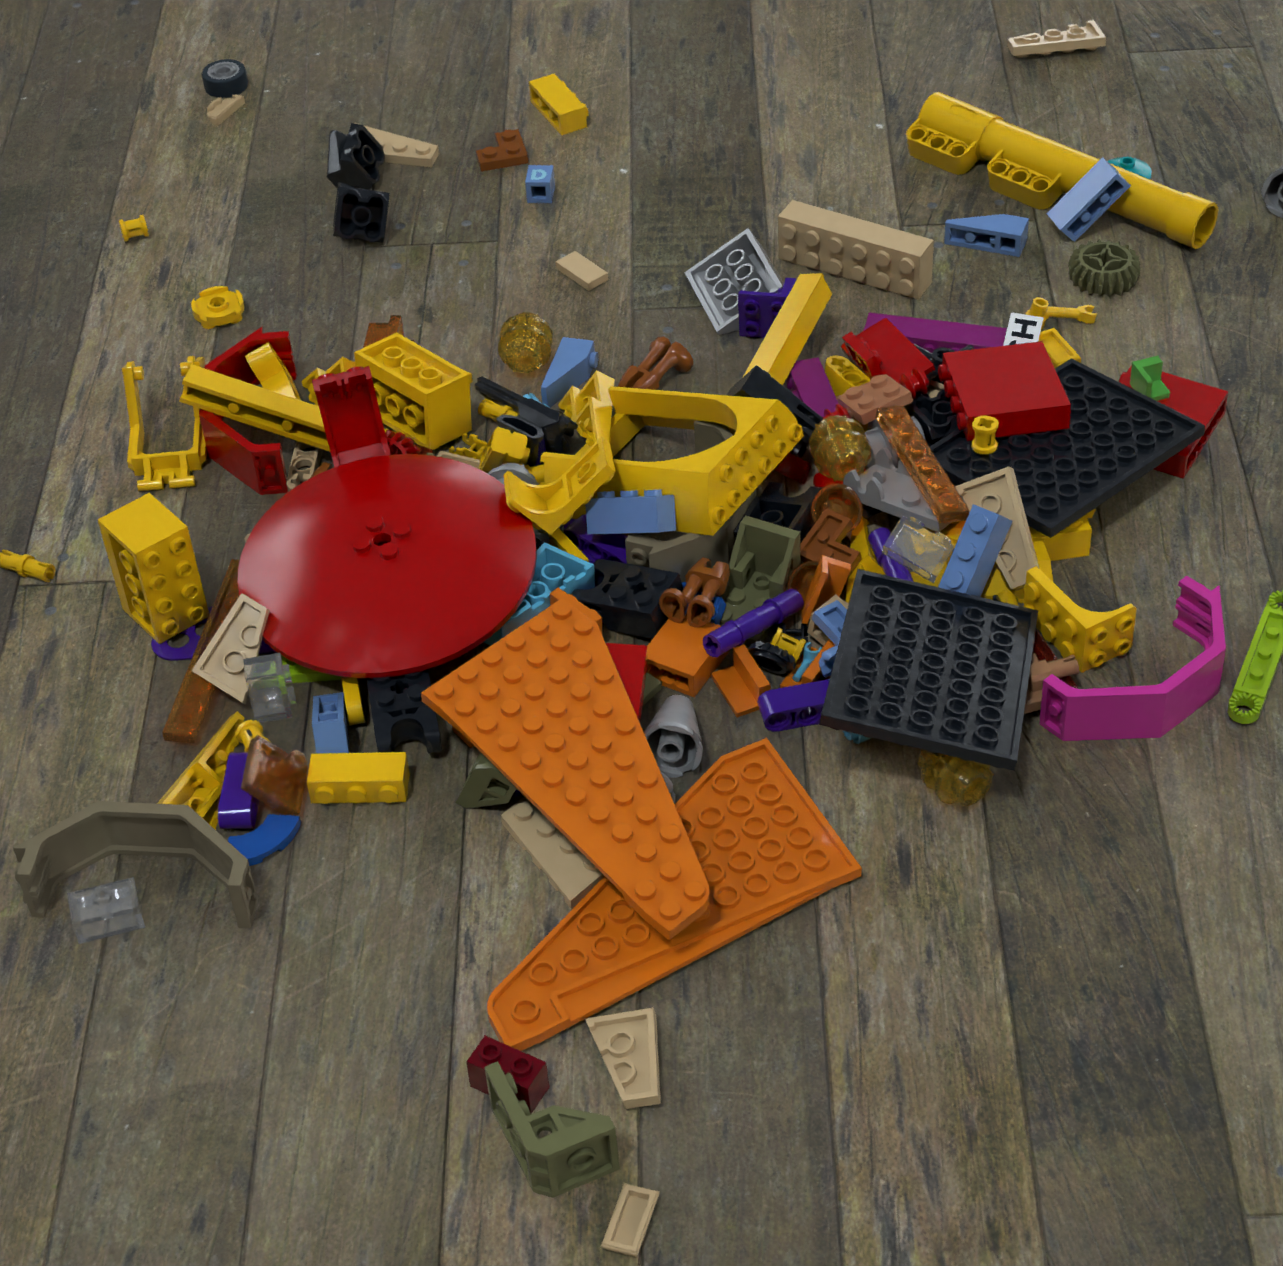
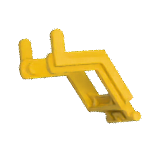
[122,356,207,491]

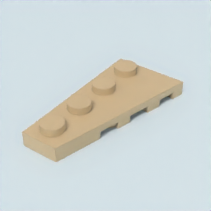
[1008,20,1106,58]
[355,123,439,167]
[955,467,1040,591]
[501,797,604,909]

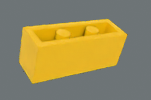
[529,74,589,136]
[307,752,410,804]

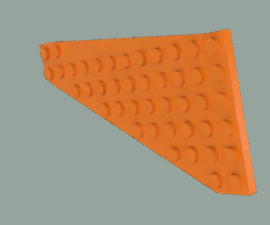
[421,598,709,940]
[487,738,862,1051]

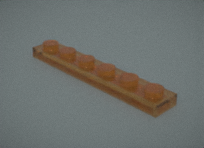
[875,405,969,523]

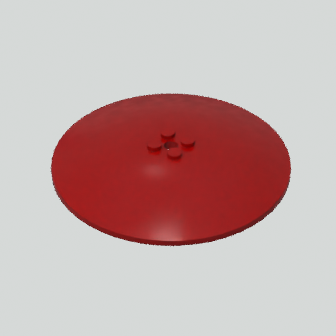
[237,454,537,678]

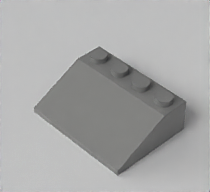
[684,228,784,335]

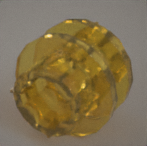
[498,312,553,373]
[809,415,871,482]
[917,749,994,806]

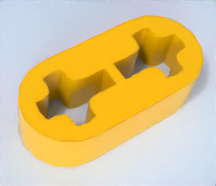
[341,677,365,726]

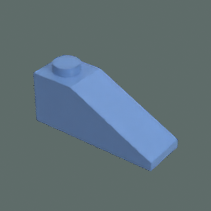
[944,214,1029,257]
[541,337,599,407]
[312,692,349,753]

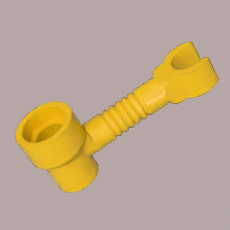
[1025,297,1097,330]

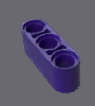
[562,514,627,563]
[757,680,829,732]
[218,752,265,829]

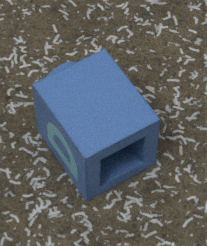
[525,165,555,203]

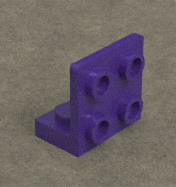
[738,277,796,338]

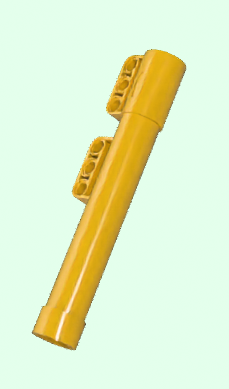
[906,92,1218,249]

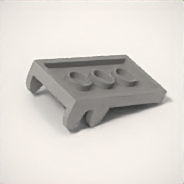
[843,447,968,532]

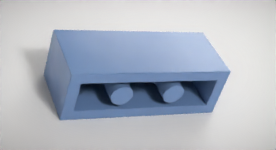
[1047,157,1131,242]
[586,489,676,534]
[938,504,1012,597]

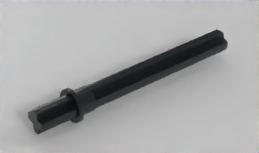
[474,376,578,437]

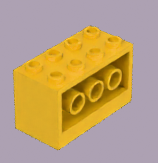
[354,332,472,451]
[97,493,210,644]

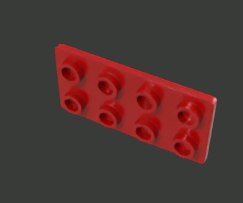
[841,318,935,384]

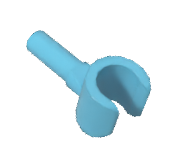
[792,642,822,682]

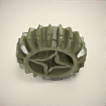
[1068,239,1141,297]

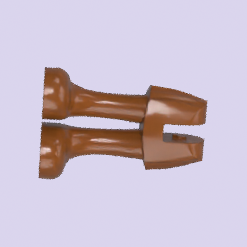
[618,336,694,390]
[659,557,730,627]

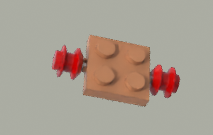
[823,368,929,436]

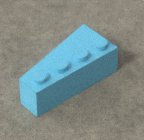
[484,542,595,645]

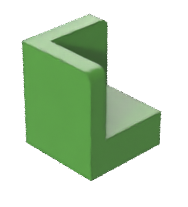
[1130,355,1170,401]

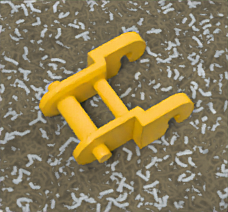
[449,433,487,460]

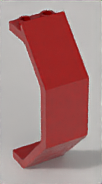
[199,327,297,495]
[312,366,391,546]

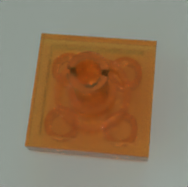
[241,735,308,816]

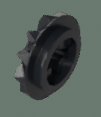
[748,641,796,674]

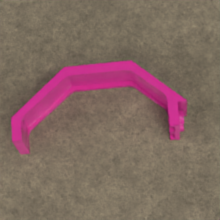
[1039,576,1226,741]

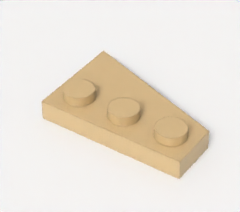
[192,593,270,704]
[585,1008,661,1109]

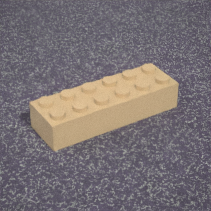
[778,200,934,300]

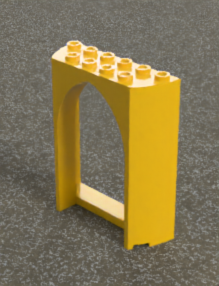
[540,386,804,536]

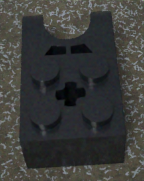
[727,365,828,462]
[733,482,828,544]
[571,559,684,639]
[366,669,442,754]

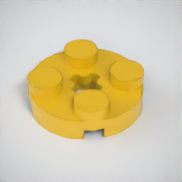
[191,286,245,329]

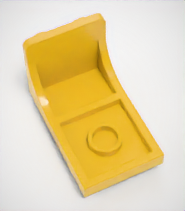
[503,436,616,535]
[1024,566,1137,673]

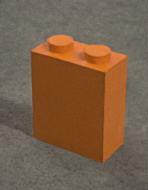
[647,614,730,698]

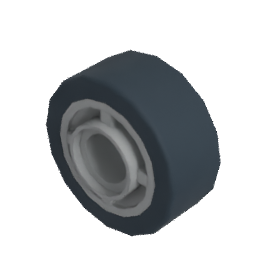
[202,59,248,98]

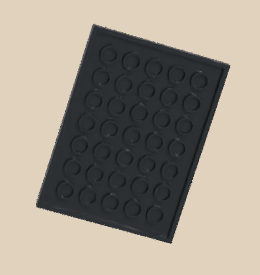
[917,358,1205,538]
[819,569,1038,771]

